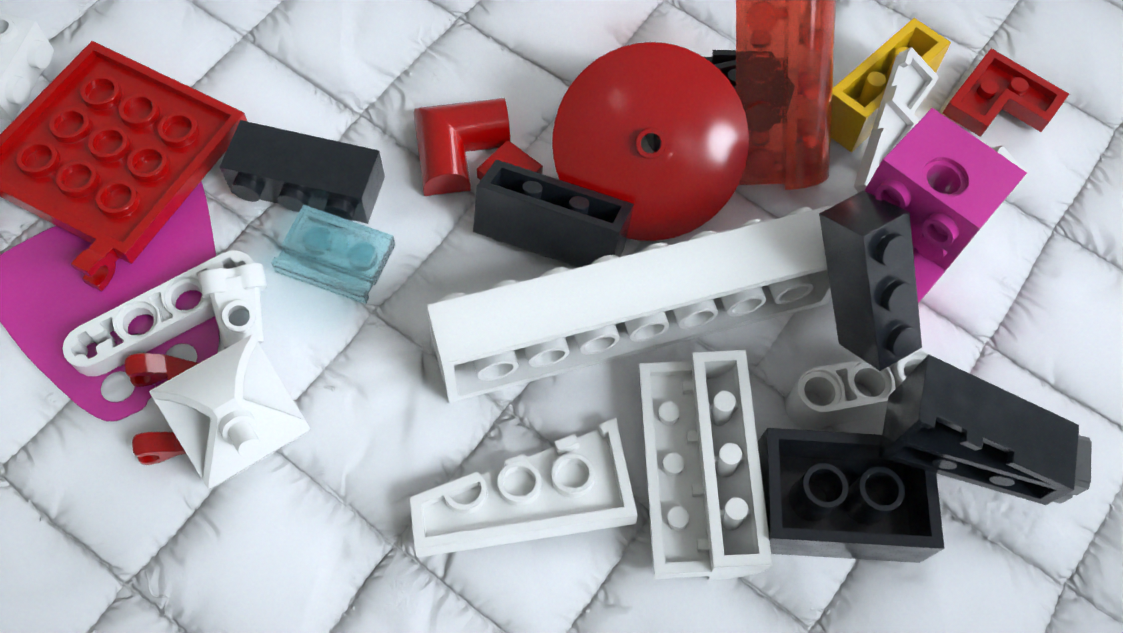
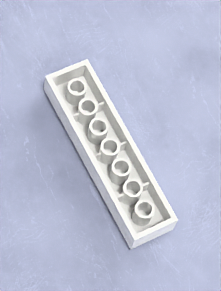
[427,205,832,403]

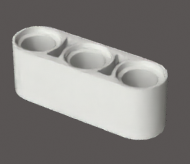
[785,350,935,429]

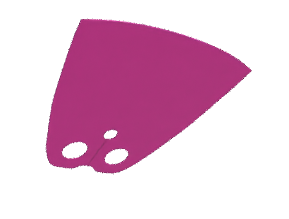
[0,181,220,421]

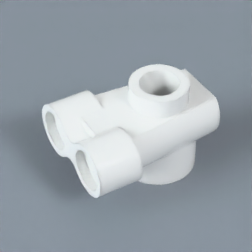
[199,263,267,349]

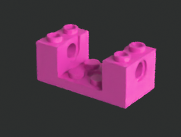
[864,108,1027,304]

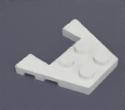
[853,47,1028,192]

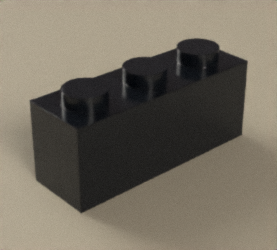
[220,120,385,224]
[473,159,634,268]
[819,191,922,371]

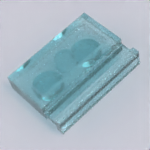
[271,205,395,304]

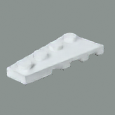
[410,418,638,558]

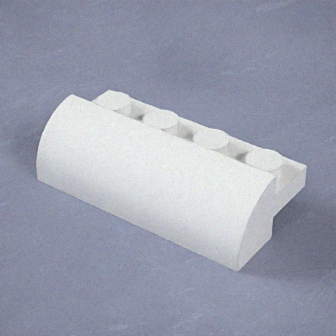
[639,350,772,580]

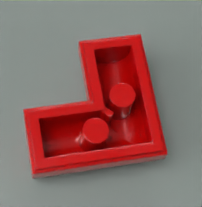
[413,98,510,196]

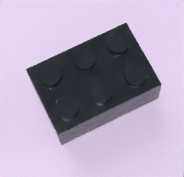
[757,428,945,563]

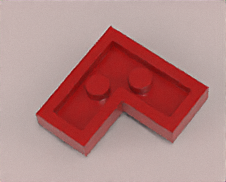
[942,48,1069,137]

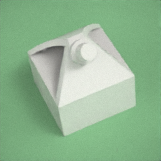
[149,334,311,489]

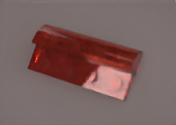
[735,0,836,190]

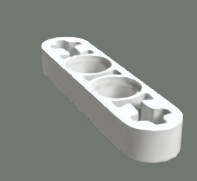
[62,251,254,376]

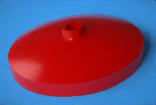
[552,42,749,241]

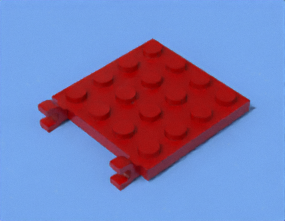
[0,41,247,292]

